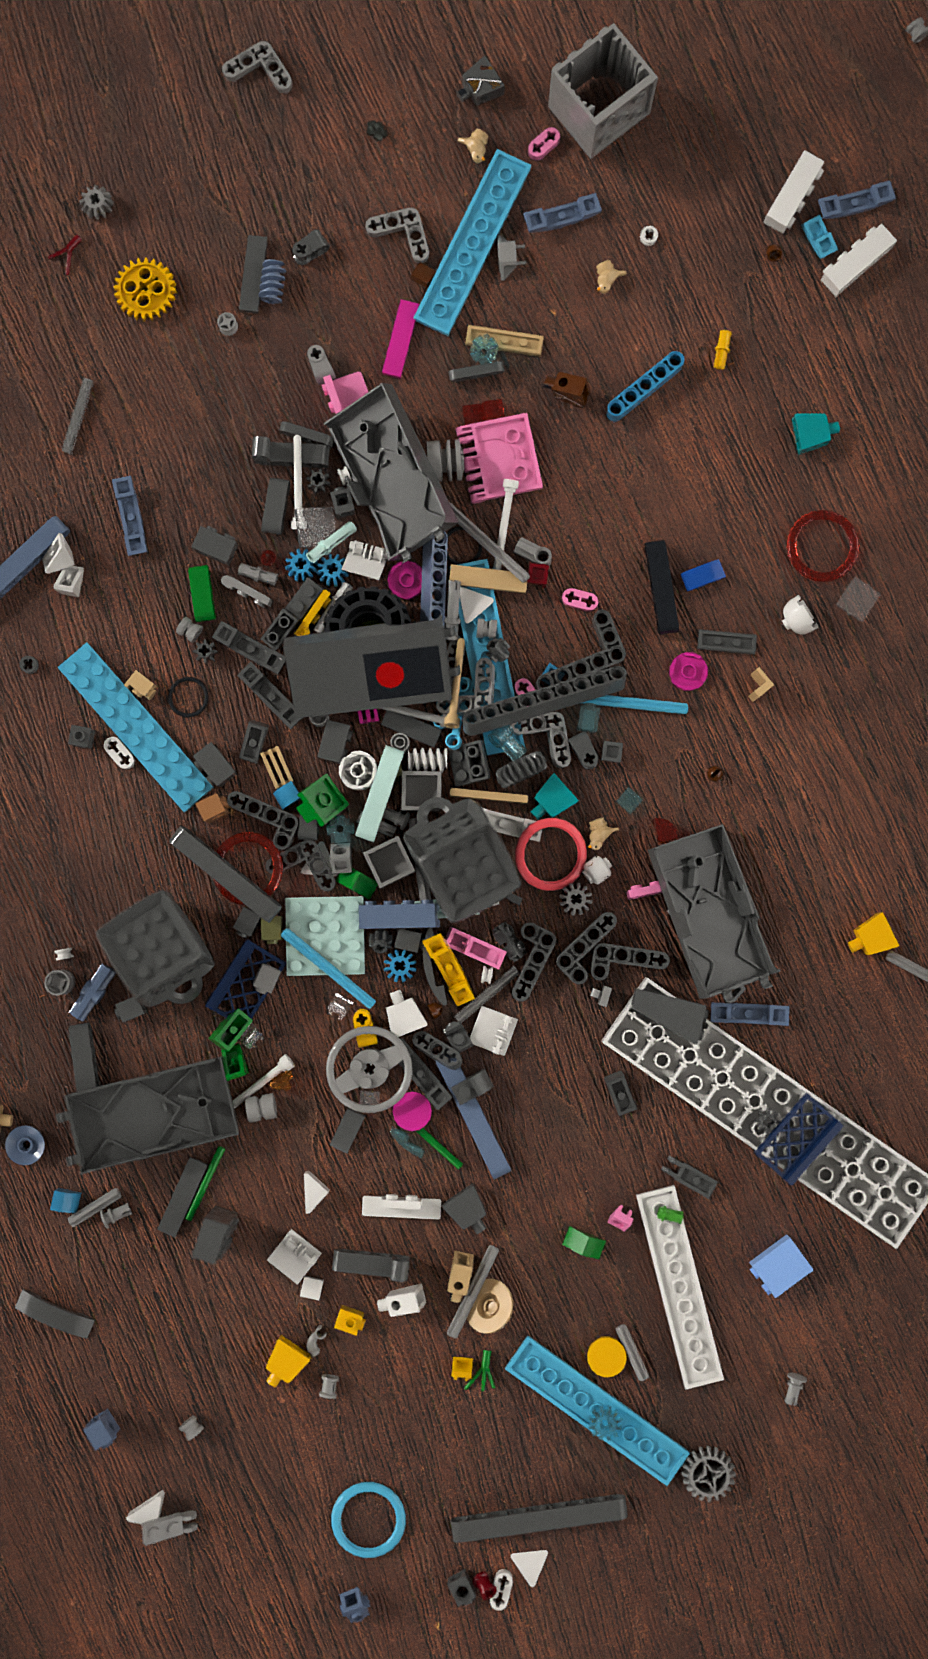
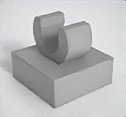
[590,985,612,1007]

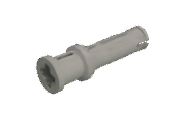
[444,580,461,640]

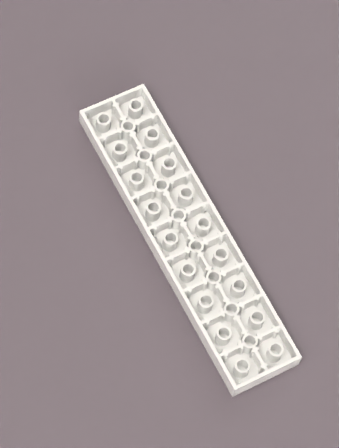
[601,977,928,1249]

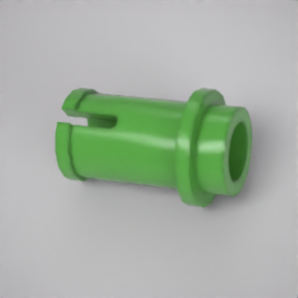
[657,1206,683,1224]

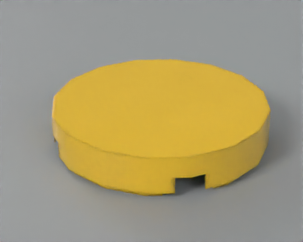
[587,1336,627,1377]

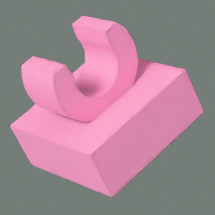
[608,1205,633,1232]

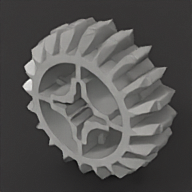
[682,1445,736,1502]

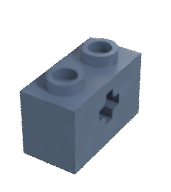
[83,1409,120,1450]

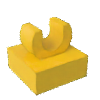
[452,1357,473,1381]

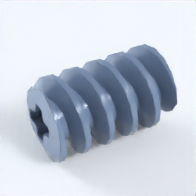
[259,259,286,304]

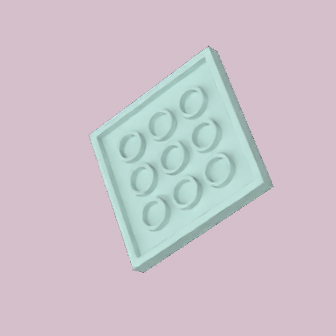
[285,896,365,976]

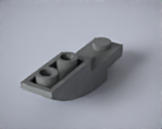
[261,577,325,651]

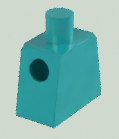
[792,413,840,455]
[530,773,579,820]

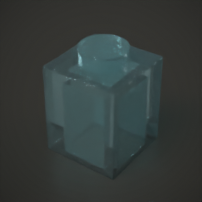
[577,703,600,733]

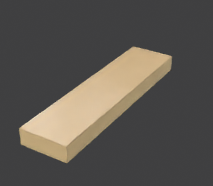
[465,325,544,357]
[449,564,527,594]
[450,788,528,804]

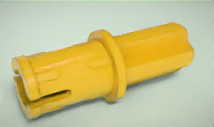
[714,330,732,370]

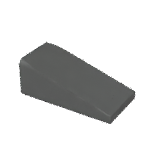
[239,720,269,764]
[604,1071,637,1116]

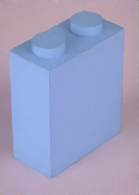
[749,1234,813,1298]

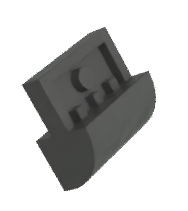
[448,740,491,787]

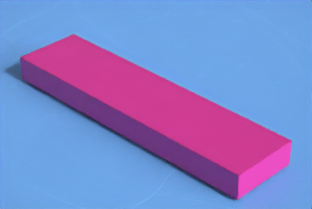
[382,299,419,379]

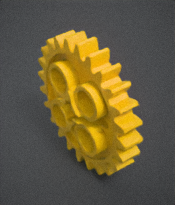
[113,257,177,321]

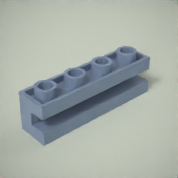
[359,900,440,929]

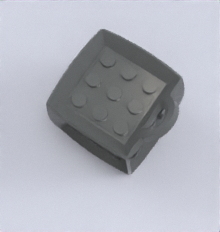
[403,797,521,923]
[96,890,215,1007]

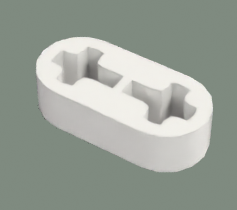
[104,737,135,769]
[490,1569,513,1610]

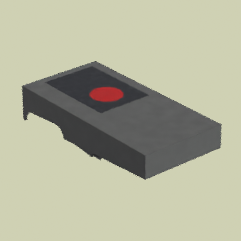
[283,615,461,718]

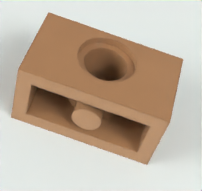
[195,793,230,823]

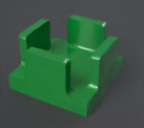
[296,773,349,827]

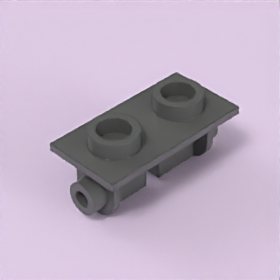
[492,921,527,962]

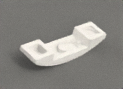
[482,808,542,842]

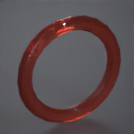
[787,510,860,582]
[214,832,283,905]

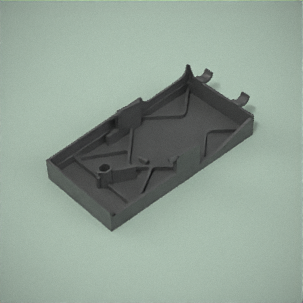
[323,383,459,563]
[647,824,780,1003]
[56,1056,240,1175]

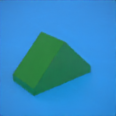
[336,868,378,900]
[221,1044,249,1081]
[562,1226,606,1259]

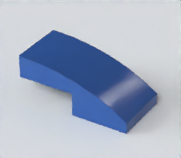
[680,559,726,592]

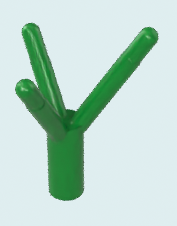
[465,1350,495,1392]

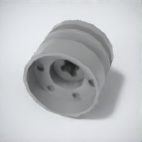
[427,439,464,482]

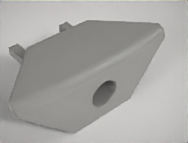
[497,235,526,281]

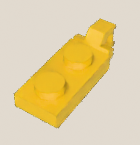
[294,590,331,636]

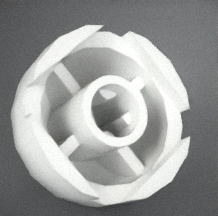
[782,595,819,635]
[339,751,378,790]

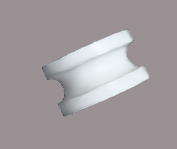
[640,226,658,245]
[337,466,352,486]
[54,947,74,961]
[481,966,493,984]

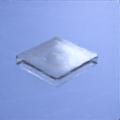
[294,507,336,548]

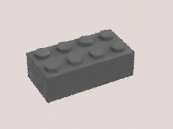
[191,1205,239,1265]

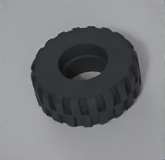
[323,586,412,632]

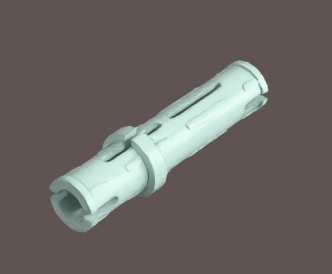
[306,521,357,563]

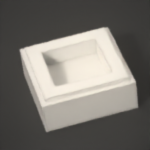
[300,1276,324,1300]

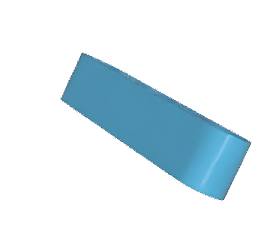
[606,351,684,422]

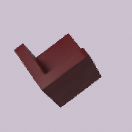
[527,563,549,588]

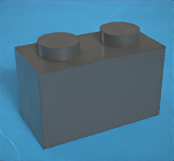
[191,526,238,566]
[317,720,353,764]
[193,742,238,788]

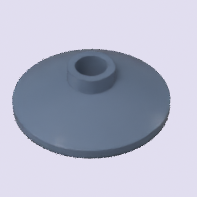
[5,1125,45,1165]

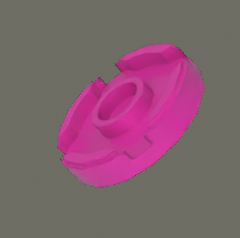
[388,561,422,600]
[669,652,708,691]
[393,1092,432,1132]

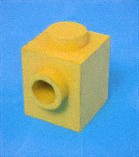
[334,1305,366,1336]

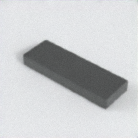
[697,629,757,655]
[381,711,442,748]

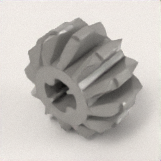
[80,185,113,220]
[559,883,592,916]

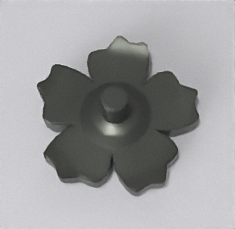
[366,120,388,142]

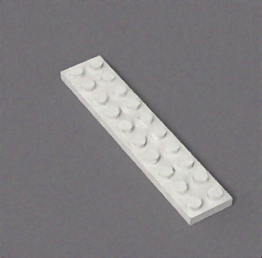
[636,1185,724,1389]

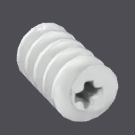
[408,748,447,773]

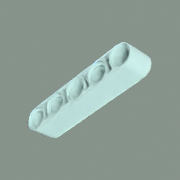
[355,745,405,842]

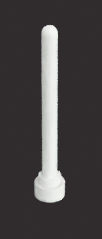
[291,435,306,529]
[493,479,519,570]
[232,1054,295,1109]

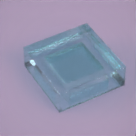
[616,787,643,814]

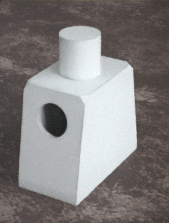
[386,990,428,1037]
[377,1283,426,1317]

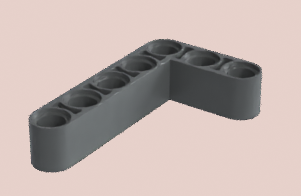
[535,610,626,690]

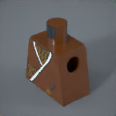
[544,372,590,409]

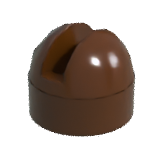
[766,244,783,262]
[707,766,723,782]
[427,1002,443,1019]

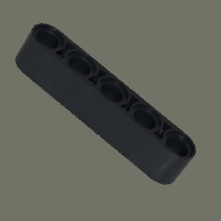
[645,540,679,635]

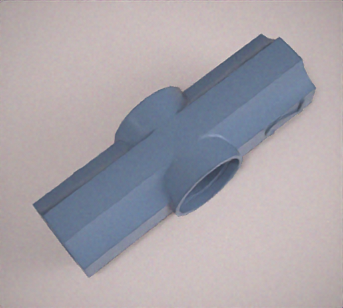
[69,963,117,1022]

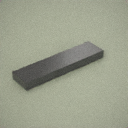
[239,235,268,314]
[157,1156,208,1237]

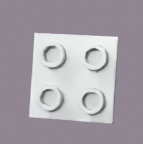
[342,540,388,580]
[470,1006,518,1056]
[267,1229,322,1285]

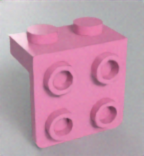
[321,372,368,415]

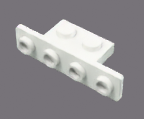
[362,1194,441,1219]

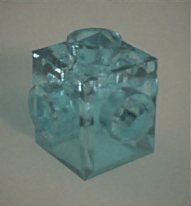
[470,333,499,365]
[327,815,355,844]

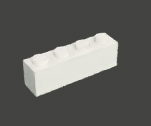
[763,150,825,233]
[821,224,897,296]

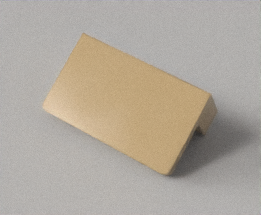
[748,667,774,702]

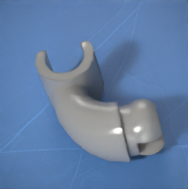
[307,1325,327,1357]

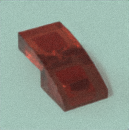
[462,399,505,425]

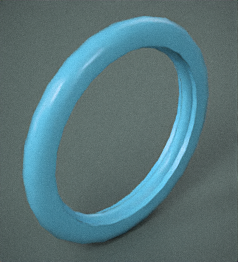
[331,1482,406,1558]

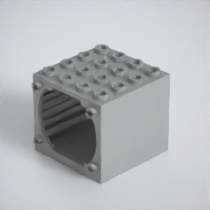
[548,23,658,159]

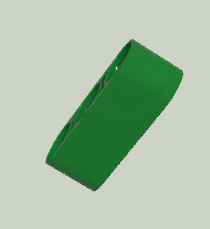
[188,565,216,622]

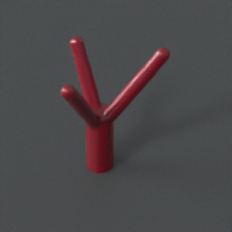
[48,234,82,276]

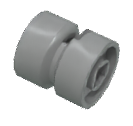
[44,969,76,996]
[245,1093,277,1123]

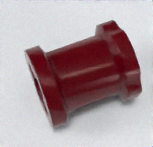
[472,1571,497,1600]

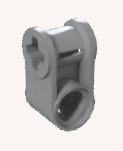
[307,345,336,386]

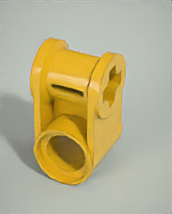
[353,1009,378,1048]

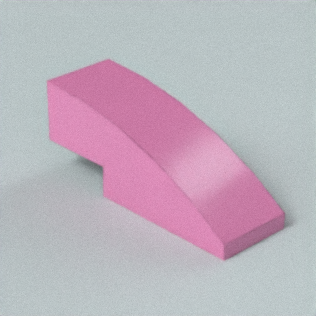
[445,927,507,969]

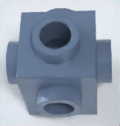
[339,1587,370,1623]

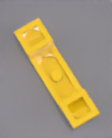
[423,933,475,1006]

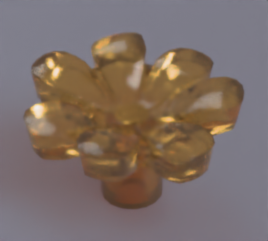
[269,1070,293,1092]

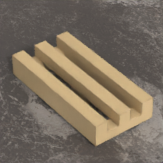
[260,746,294,789]

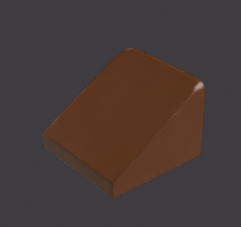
[411,262,436,288]

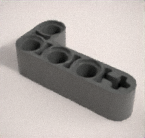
[252,436,330,468]
[227,791,299,850]
[556,912,617,984]
[512,922,556,1002]
[590,943,670,980]
[332,1249,410,1282]

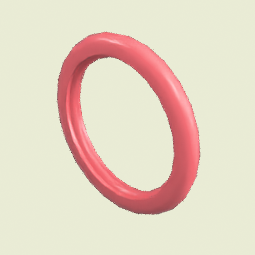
[515,818,587,891]

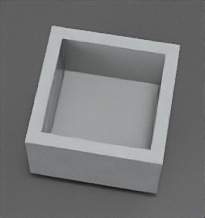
[401,771,442,812]
[363,836,416,889]

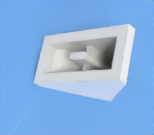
[42,533,75,574]
[54,566,84,597]
[304,1171,330,1214]
[126,1490,165,1524]

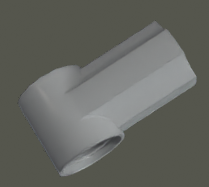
[514,537,552,566]

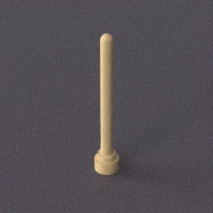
[444,638,465,729]

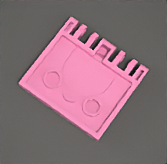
[456,413,543,504]

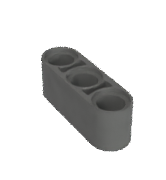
[262,477,290,535]

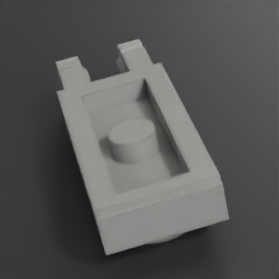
[221,575,274,608]
[142,1510,198,1546]

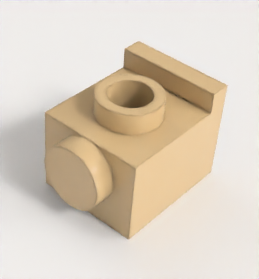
[124,670,157,700]

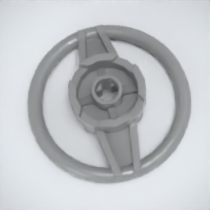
[326,1026,413,1113]

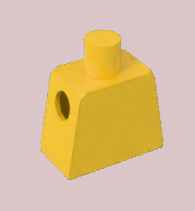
[848,912,899,955]
[266,1335,311,1387]

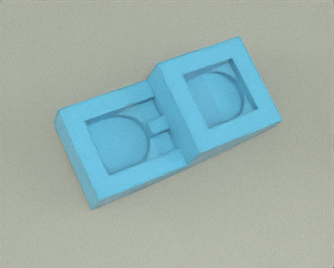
[801,215,838,259]

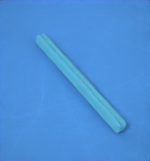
[582,695,688,714]
[281,928,376,1009]

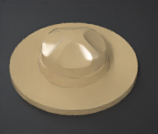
[467,1279,513,1334]

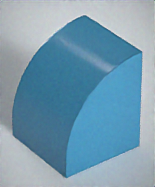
[273,781,301,810]
[50,1188,81,1213]

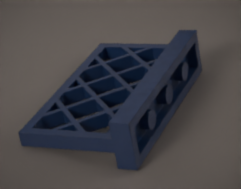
[205,938,286,1019]
[754,1092,844,1186]

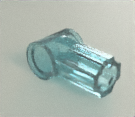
[488,725,527,761]

